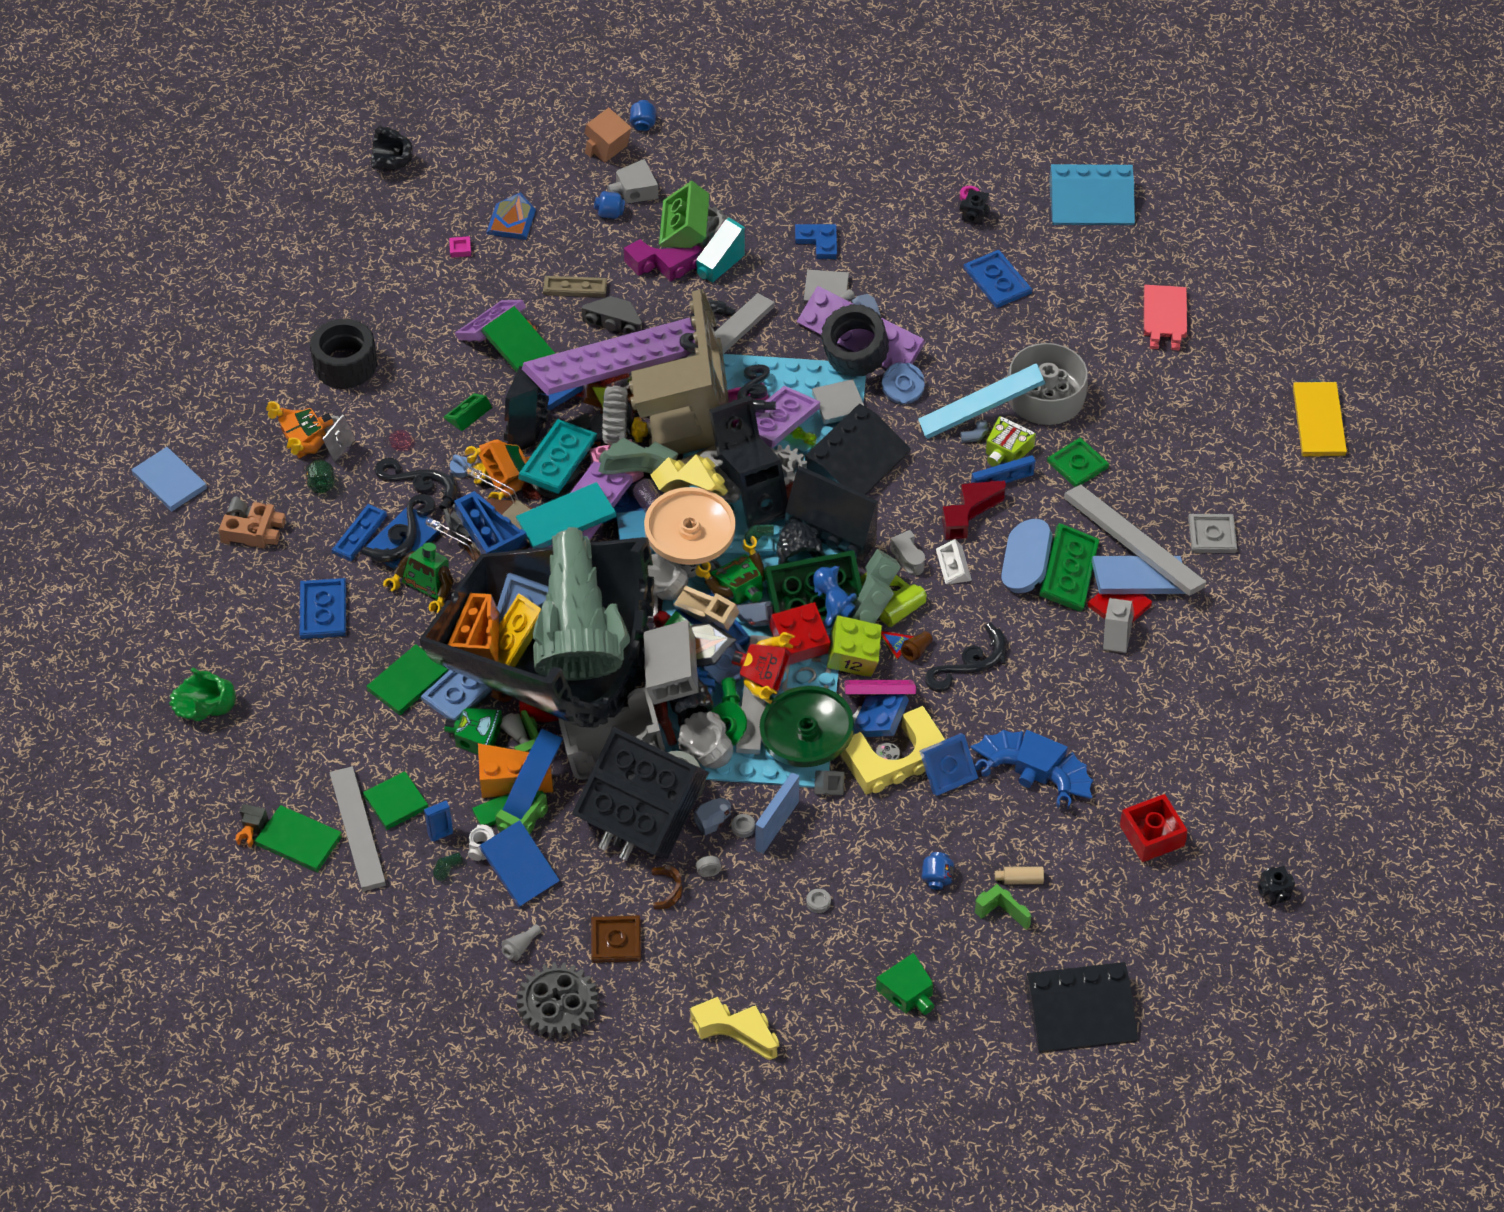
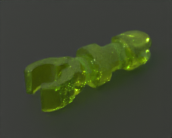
[789,426,817,445]

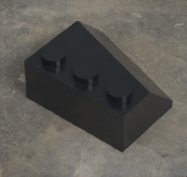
[504,366,550,451]

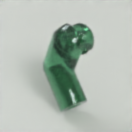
[744,525,774,544]
[433,852,463,881]

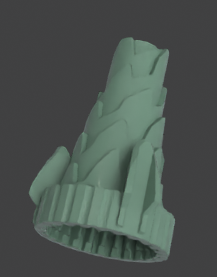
[533,527,630,681]

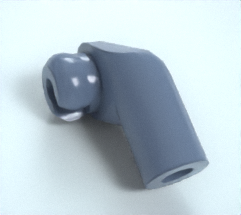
[960,420,989,443]

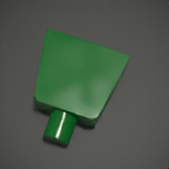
[876,953,935,1015]

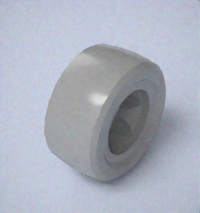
[1007,343,1088,425]

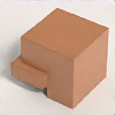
[584,107,632,163]

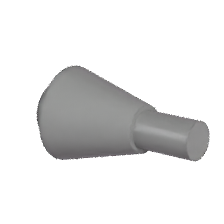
[500,713,529,744]
[501,924,541,961]

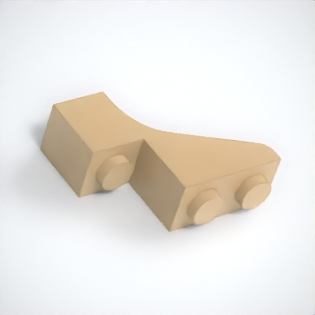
[673,586,739,631]

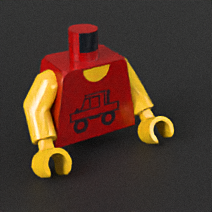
[732,632,795,704]

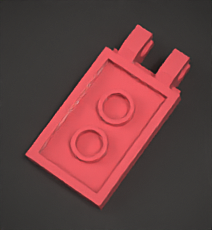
[1144,285,1187,351]

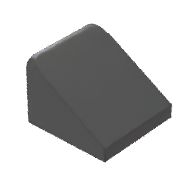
[814,770,844,796]

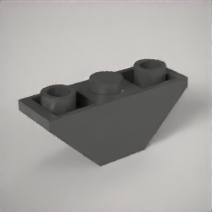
[582,296,642,335]

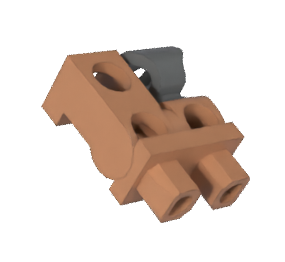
[219,496,286,548]

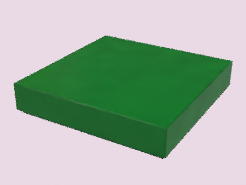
[1047,437,1109,487]
[363,771,428,830]

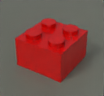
[769,602,831,665]
[1119,794,1188,863]

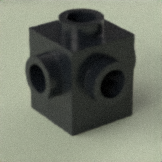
[960,189,991,225]
[1257,866,1295,907]

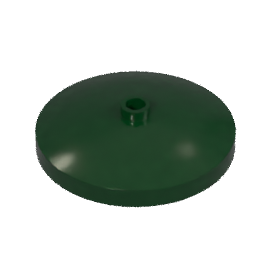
[759,686,854,767]

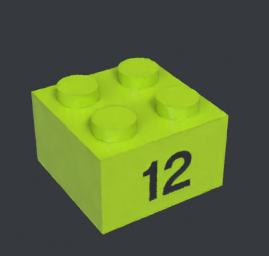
[827,615,882,677]

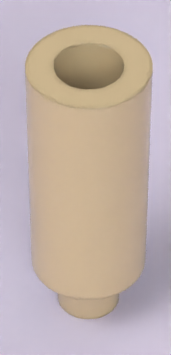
[995,867,1044,884]

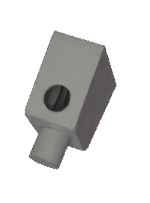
[607,159,658,203]

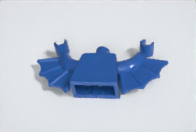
[971,730,1094,809]

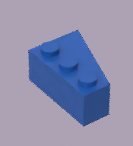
[454,491,528,554]

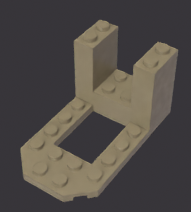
[629,289,732,455]

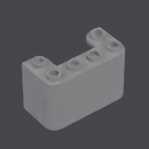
[558,687,665,780]

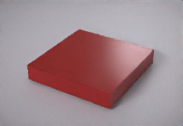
[1087,593,1152,623]

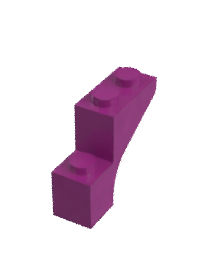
[624,239,703,281]

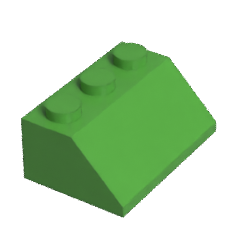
[659,181,709,248]

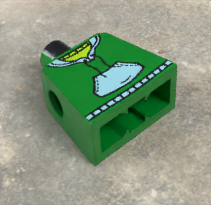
[444,708,502,755]

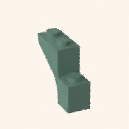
[598,438,678,475]
[850,549,901,624]

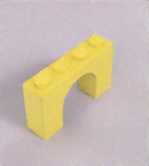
[840,706,945,795]

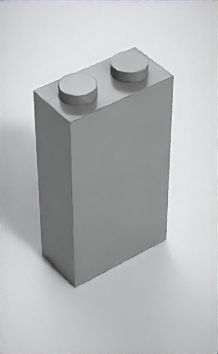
[644,620,699,705]

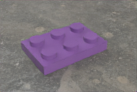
[455,300,526,342]

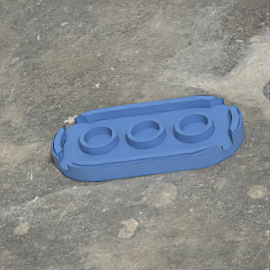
[1001,519,1052,593]

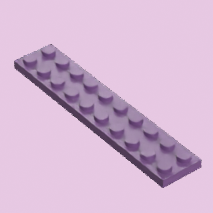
[522,318,696,395]

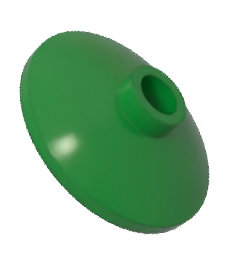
[711,702,747,746]

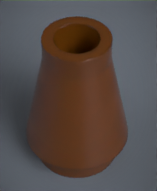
[900,631,933,661]

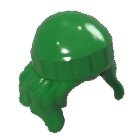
[169,667,236,721]

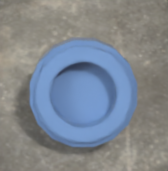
[450,454,472,478]

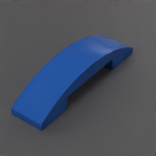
[503,729,563,820]

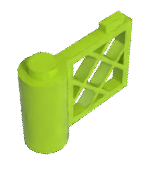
[860,573,927,627]

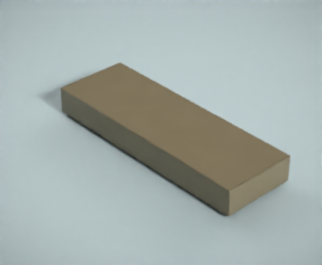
[543,276,607,298]

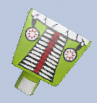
[986,416,1036,467]

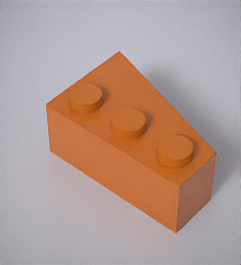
[448,593,499,662]
[478,743,553,798]

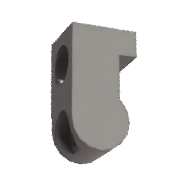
[890,530,925,575]

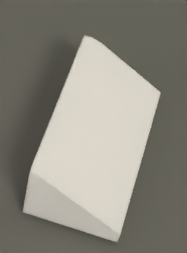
[936,539,972,584]

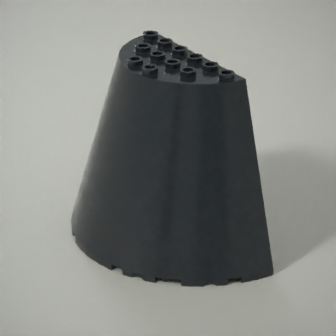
[419,537,654,728]

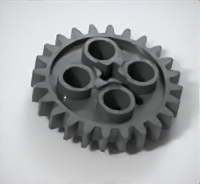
[516,962,598,1039]

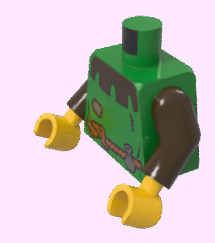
[695,536,765,605]
[383,543,454,614]

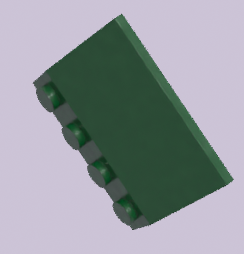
[764,550,862,621]

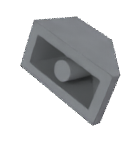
[1103,598,1134,654]

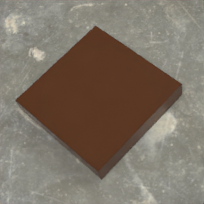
[591,915,641,963]

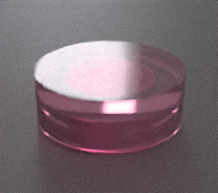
[389,430,412,451]

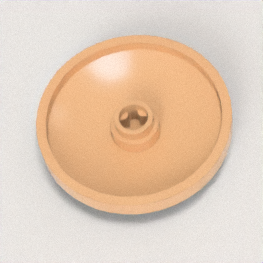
[644,487,735,565]

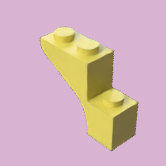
[651,454,728,496]
[690,997,780,1060]

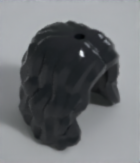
[371,125,413,172]
[776,522,825,565]
[669,678,714,727]

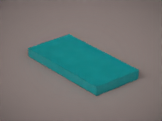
[519,419,597,494]
[516,482,616,549]

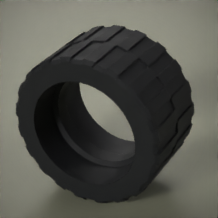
[821,304,889,377]
[310,319,378,389]

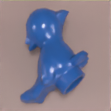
[813,566,857,629]

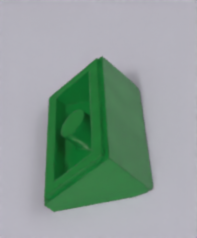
[443,393,492,431]

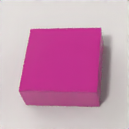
[449,236,471,258]

